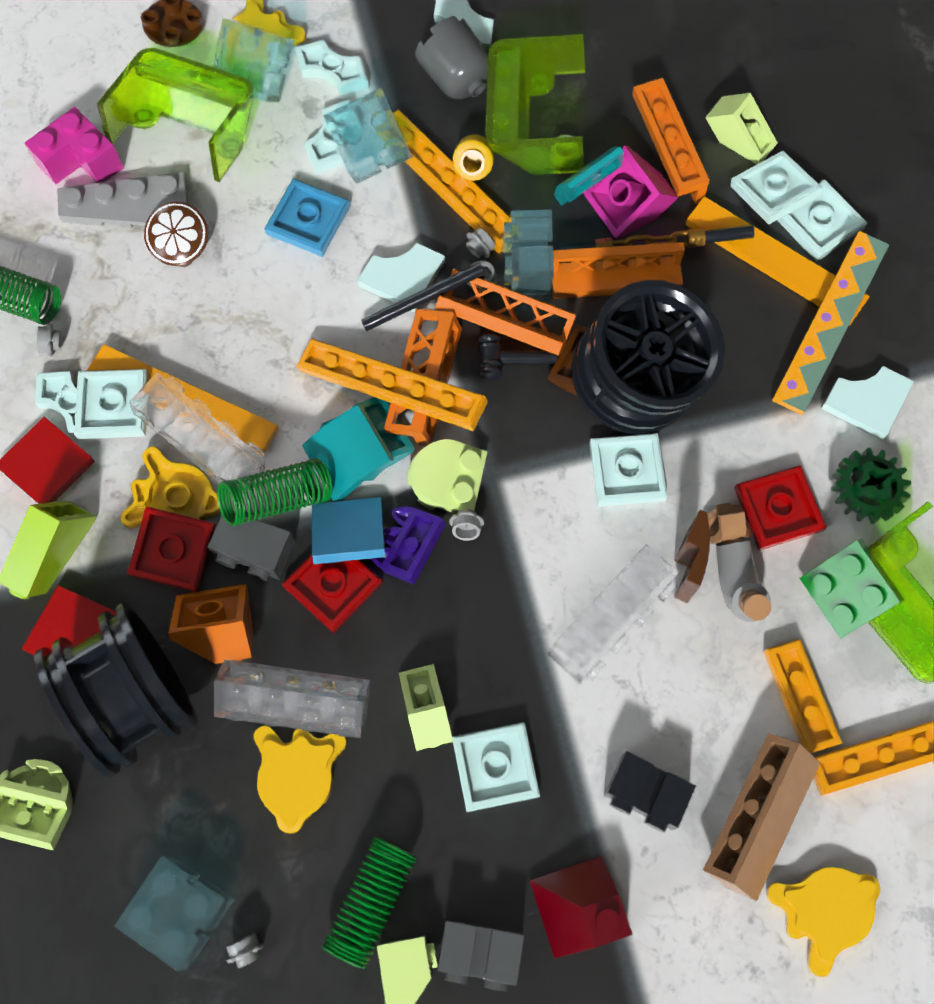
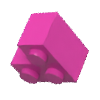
[24,107,124,185]

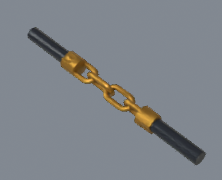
[547,225,754,260]

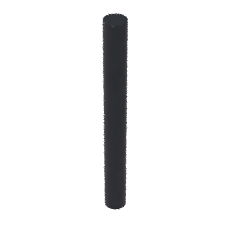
[361,262,485,331]

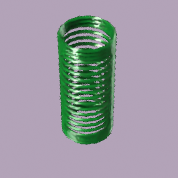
[0,266,61,325]
[217,458,333,527]
[322,836,417,969]

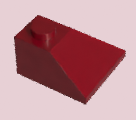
[529,856,633,959]

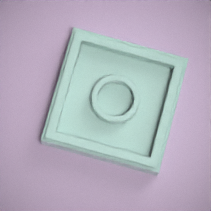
[731,151,823,224]
[777,179,867,262]
[74,369,149,439]
[589,433,668,507]
[452,722,540,812]

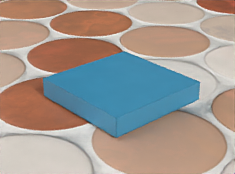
[264,179,351,257]
[312,497,385,564]

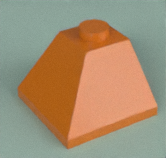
[169,584,254,664]

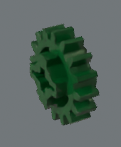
[831,448,911,524]

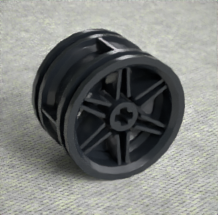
[571,280,725,434]
[34,601,198,778]

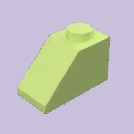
[705,93,777,164]
[399,664,453,751]
[377,935,438,1004]

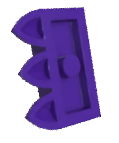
[371,506,446,585]

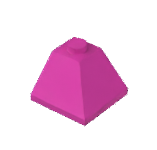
[583,146,678,239]

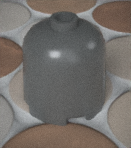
[415,16,492,100]

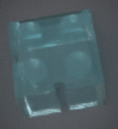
[209,18,294,102]
[323,87,413,184]
[502,210,554,295]
[114,856,234,972]

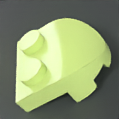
[407,439,487,514]
[0,759,73,850]

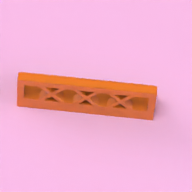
[632,78,709,204]
[550,242,685,299]
[435,268,577,355]
[384,309,462,447]

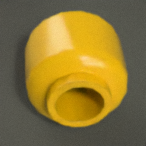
[453,135,495,181]

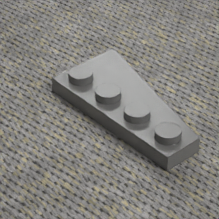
[57,172,188,228]

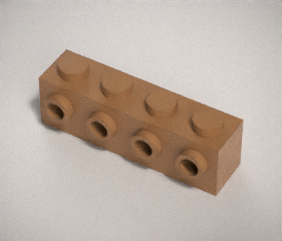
[703,733,820,902]

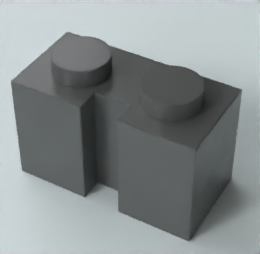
[208,512,295,580]
[438,920,524,992]

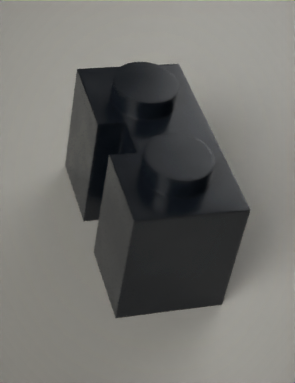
[604,751,696,833]

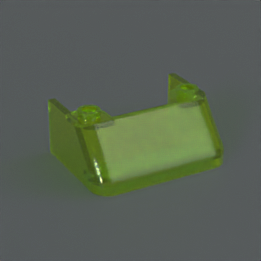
[485,34,585,175]
[97,48,254,182]
[868,501,934,684]

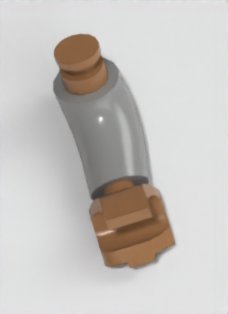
[707,503,771,622]

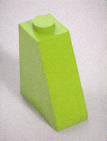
[0,501,97,599]

